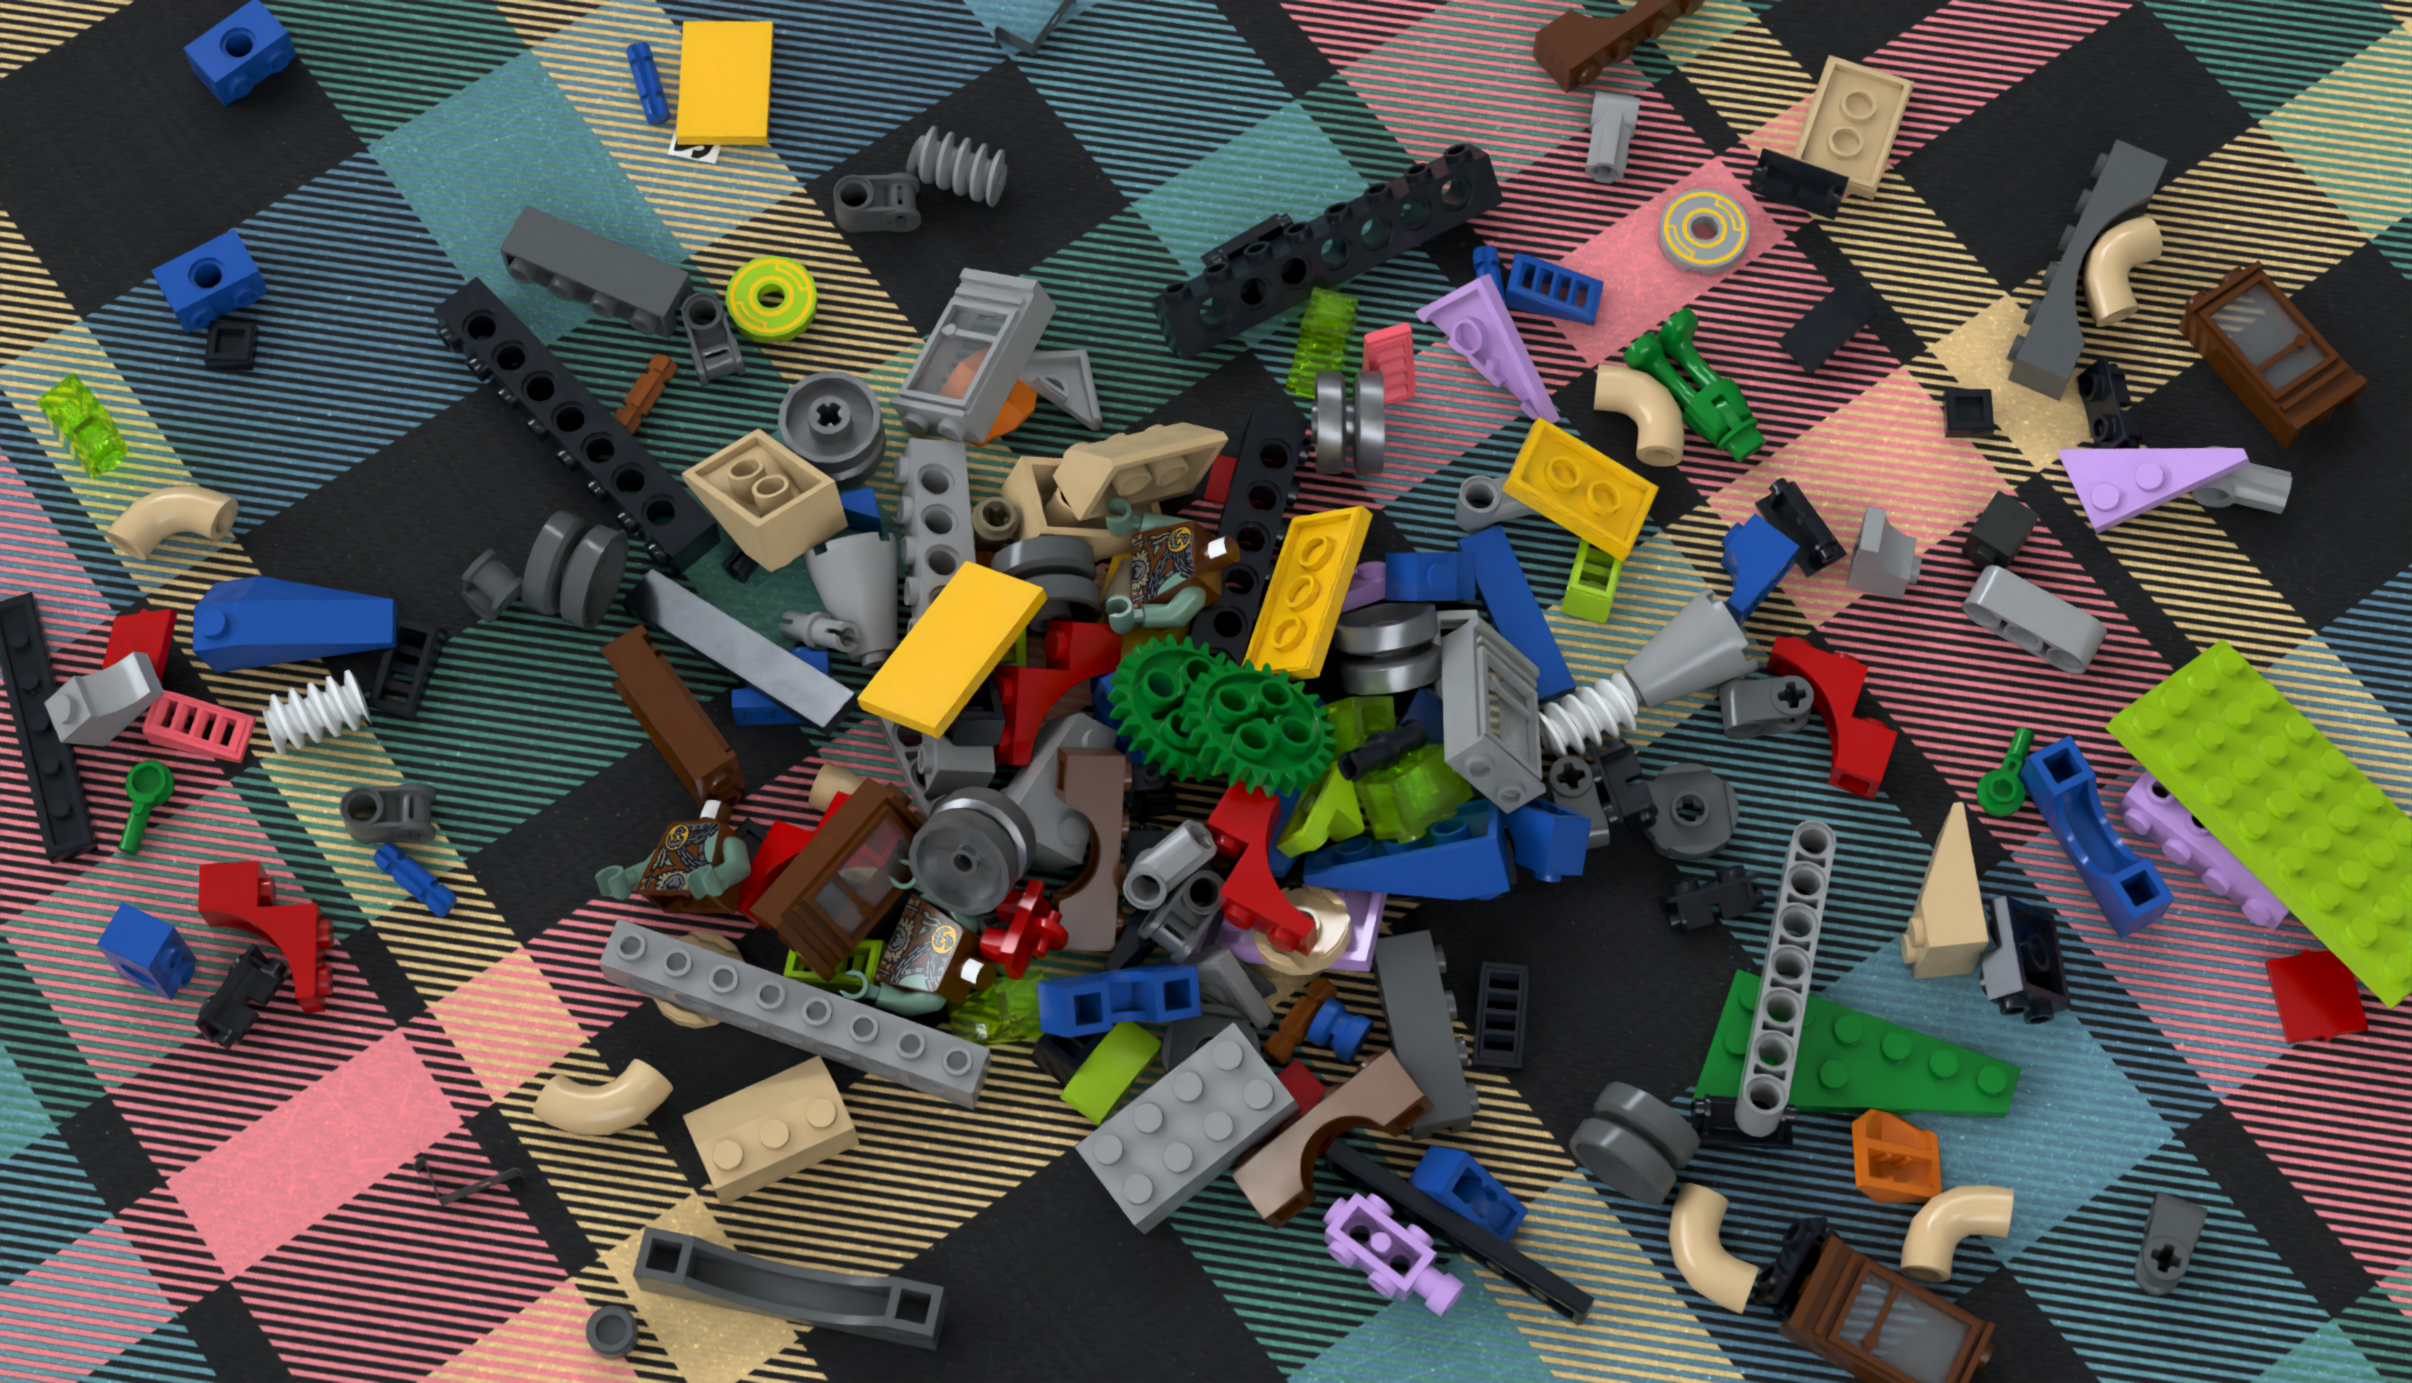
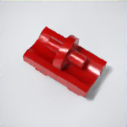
[980,878,1069,981]

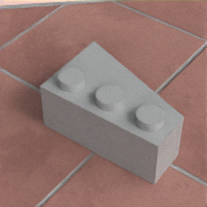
[999,712,1118,872]

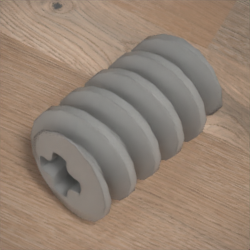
[906,125,1007,207]

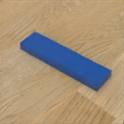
[1457,525,1576,706]

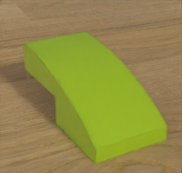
[1060,1021,1162,1126]

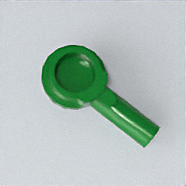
[1976,727,2035,817]
[118,760,175,855]

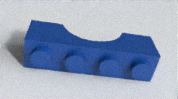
[2018,735,2175,939]

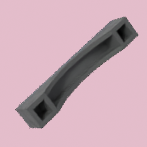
[2006,139,2168,401]
[633,1226,948,1351]

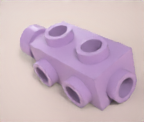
[1323,1192,1466,1318]

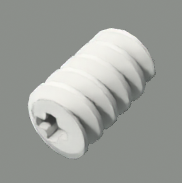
[262,670,372,756]
[1539,672,1638,759]

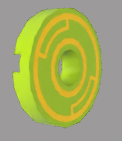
[725,255,818,343]

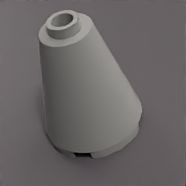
[803,532,898,669]
[1623,588,1759,708]

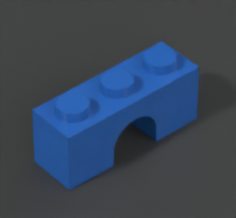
[1037,962,1201,1038]

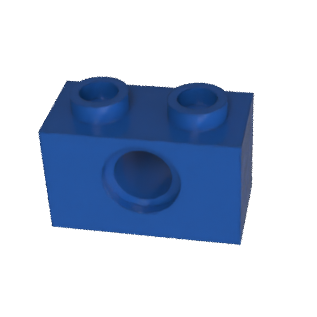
[183,0,297,106]
[151,229,268,334]
[96,902,196,1000]

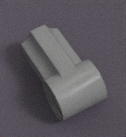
[1585,91,1640,184]
[2192,446,2292,514]
[1454,475,1539,534]
[1123,819,1218,910]

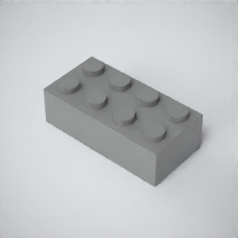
[1075,1022,1302,1235]

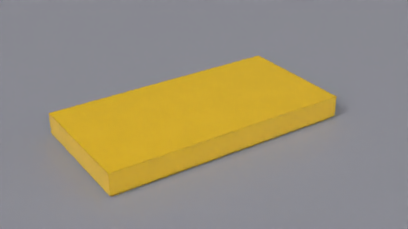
[1241,505,1373,682]
[857,560,1047,739]

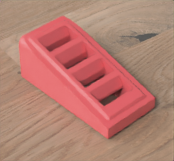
[1362,322,1416,406]
[143,690,256,764]

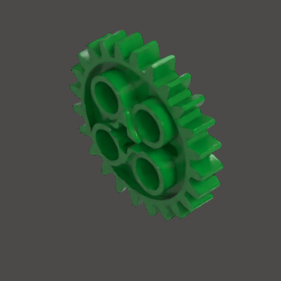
[1107,634,1241,783]
[1179,659,1338,798]

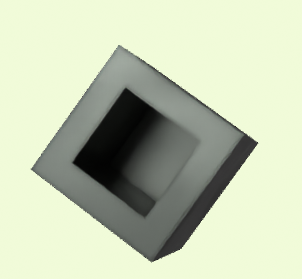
[1962,490,2039,570]

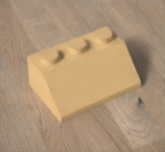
[1052,422,1228,521]
[682,1055,859,1206]

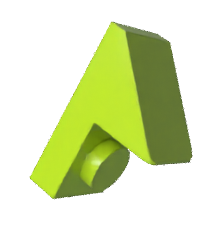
[1275,760,1364,858]

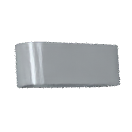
[1962,565,2107,675]

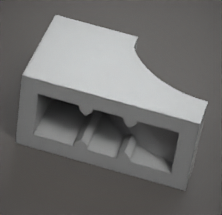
[1846,506,1922,599]
[44,652,164,746]

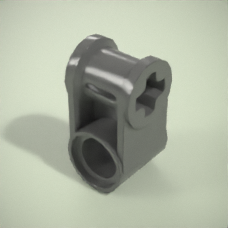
[833,172,921,233]
[681,292,746,387]
[461,548,523,623]
[1718,675,1814,740]
[1544,756,1610,850]
[339,783,436,844]
[1137,870,1225,964]
[2134,1191,2207,1296]

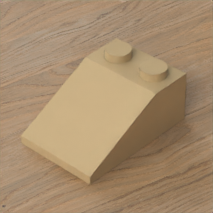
[682,428,848,572]
[1001,456,1162,561]
[1900,802,1989,979]

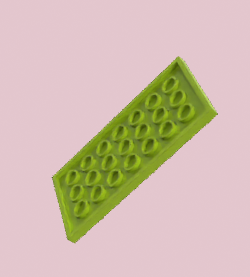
[2105,639,2412,1010]

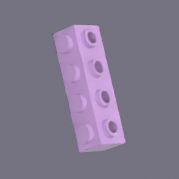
[2116,770,2290,932]

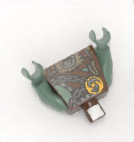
[1105,498,1240,634]
[595,800,752,913]
[840,859,996,1017]

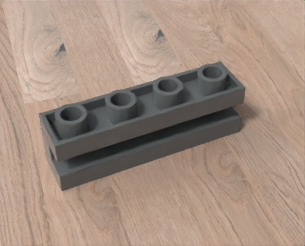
[500,205,694,339]
[1372,929,1479,1141]

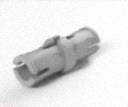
[779,610,861,653]

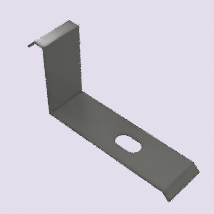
[994,0,1076,57]
[1200,908,1278,999]
[413,1156,524,1206]

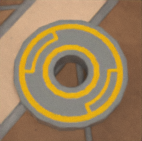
[1658,188,1750,275]

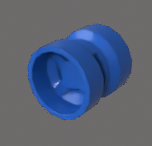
[1306,997,1374,1064]

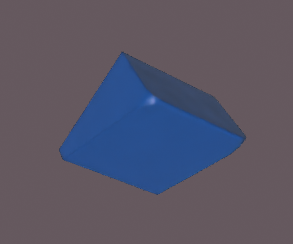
[839,487,883,537]

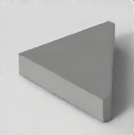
[1018,349,1102,430]
[1158,948,1274,1029]

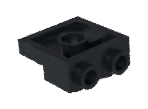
[1980,895,2071,1024]

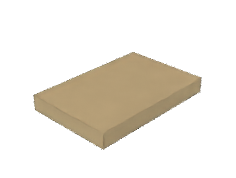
[1792,55,1915,200]

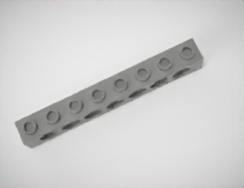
[893,438,996,794]
[599,918,991,1110]

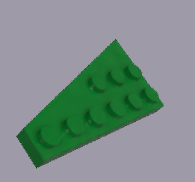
[1690,969,2021,1119]

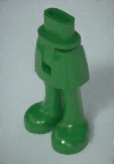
[1623,308,1767,463]

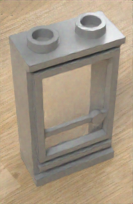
[889,268,1057,443]
[1441,616,1546,814]

